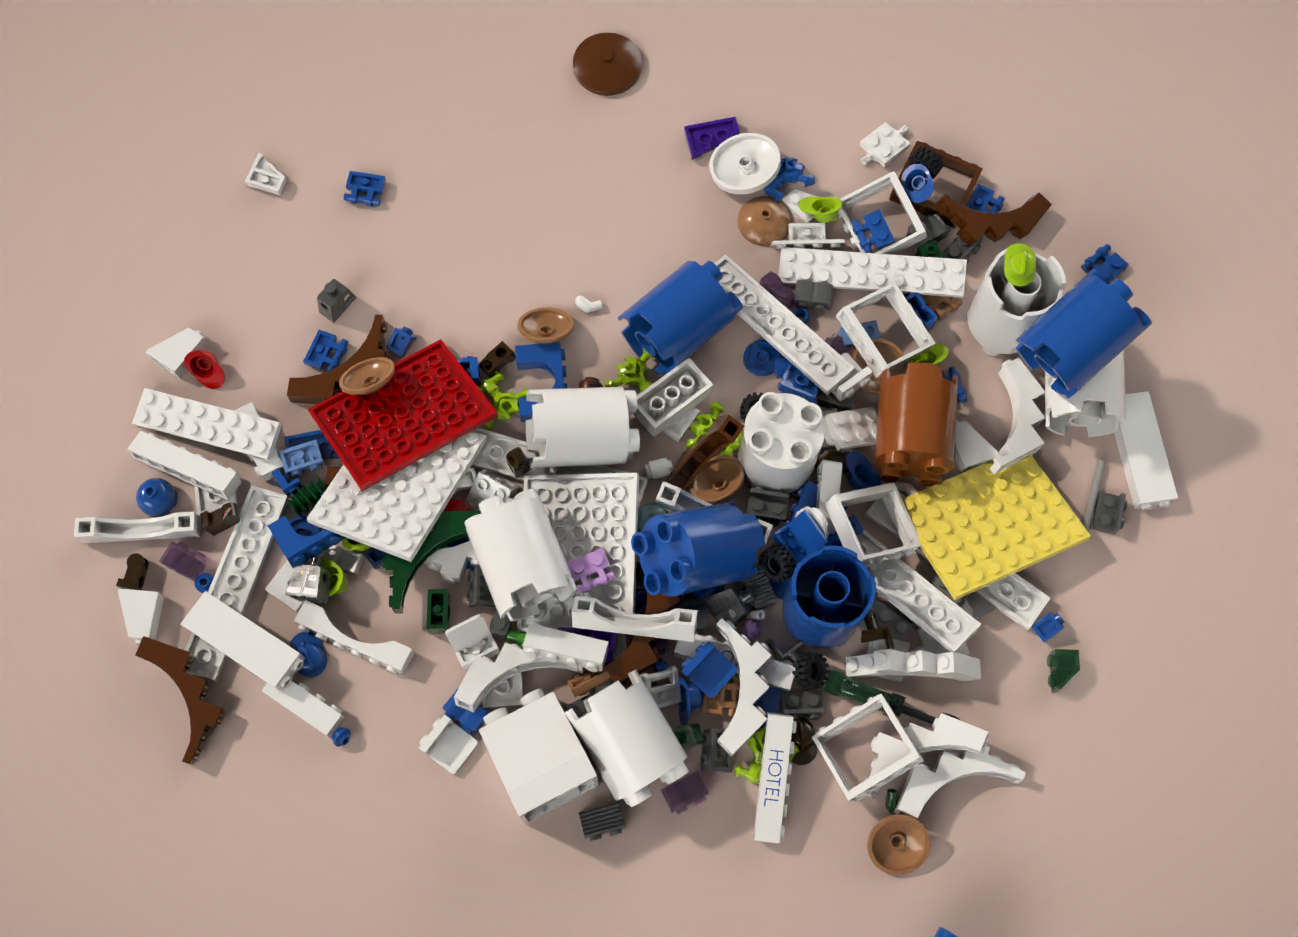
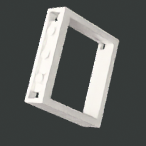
[838,171,928,255]
[836,282,936,378]
[824,482,922,567]
[812,694,924,804]

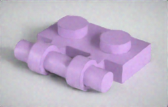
[567,548,616,594]

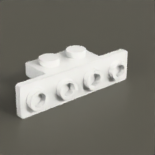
[771,223,845,250]

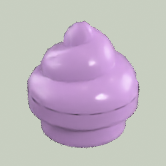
[739,619,761,639]

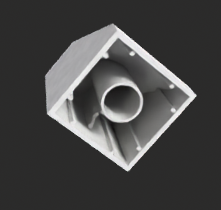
[479,689,599,824]

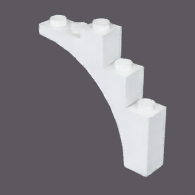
[423,497,514,584]
[716,618,772,757]
[454,642,585,713]
[846,649,981,681]
[864,713,990,799]
[894,745,1026,819]

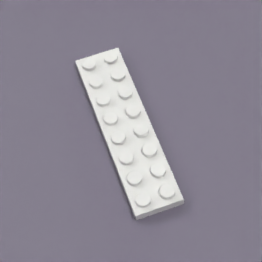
[132,388,282,461]
[856,530,981,652]

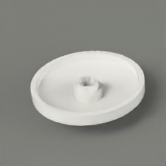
[709,133,781,194]

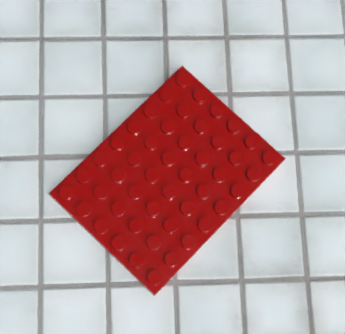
[308,339,498,492]

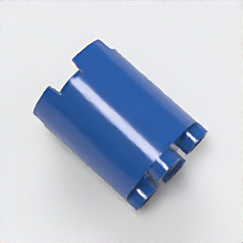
[618,261,743,376]
[1016,269,1152,399]
[631,502,765,597]
[782,546,876,648]

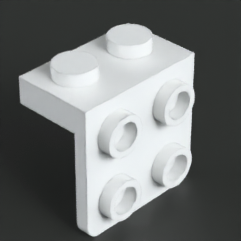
[832,353,872,401]
[445,614,500,671]
[419,715,478,774]

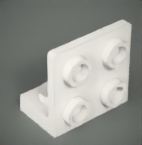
[465,469,520,511]

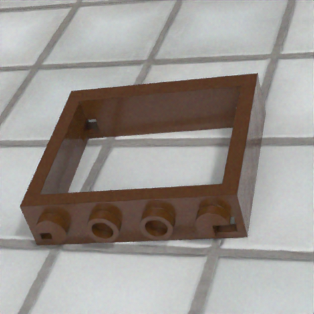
[889,140,983,228]

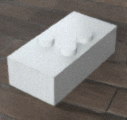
[633,358,713,437]

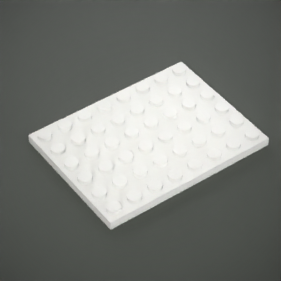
[307,431,487,562]
[517,473,639,632]

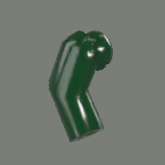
[885,789,898,815]

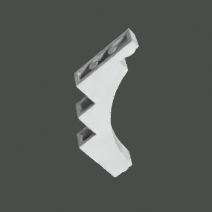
[990,358,1045,475]

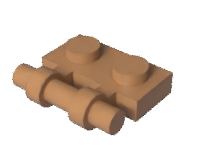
[920,295,963,321]
[567,666,611,697]
[701,676,740,718]

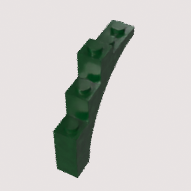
[382,511,481,614]

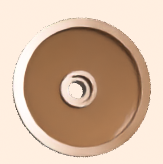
[737,196,791,246]
[518,308,574,344]
[852,339,907,394]
[339,357,395,395]
[689,455,745,504]
[867,815,931,875]

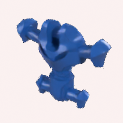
[763,151,815,201]

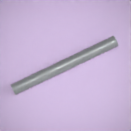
[1082,460,1106,532]

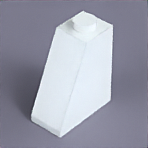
[145,328,208,379]
[954,421,999,473]
[118,588,164,645]

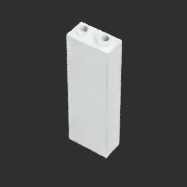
[1114,391,1178,510]
[181,591,305,692]

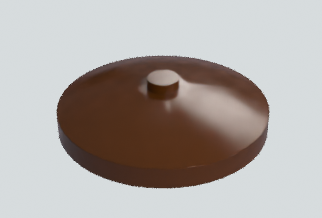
[573,33,642,96]

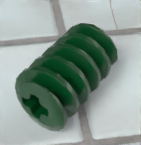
[285,476,327,517]

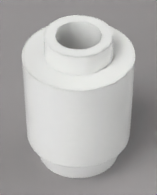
[644,457,673,480]

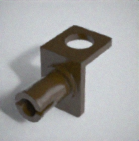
[860,613,894,649]

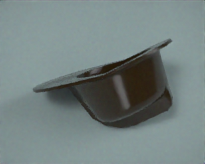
[789,717,817,765]

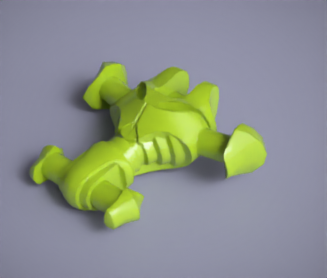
[605,348,655,392]
[479,371,529,430]
[686,401,743,456]
[735,726,799,783]

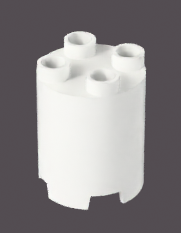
[967,248,1066,356]
[1045,350,1126,437]
[526,387,640,468]
[738,392,825,494]
[464,489,577,621]
[564,669,689,807]

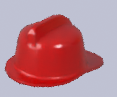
[184,350,225,389]

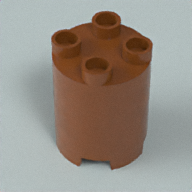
[875,363,958,486]

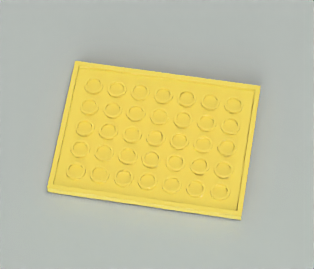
[902,455,1091,600]

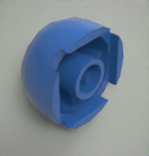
[136,478,178,517]

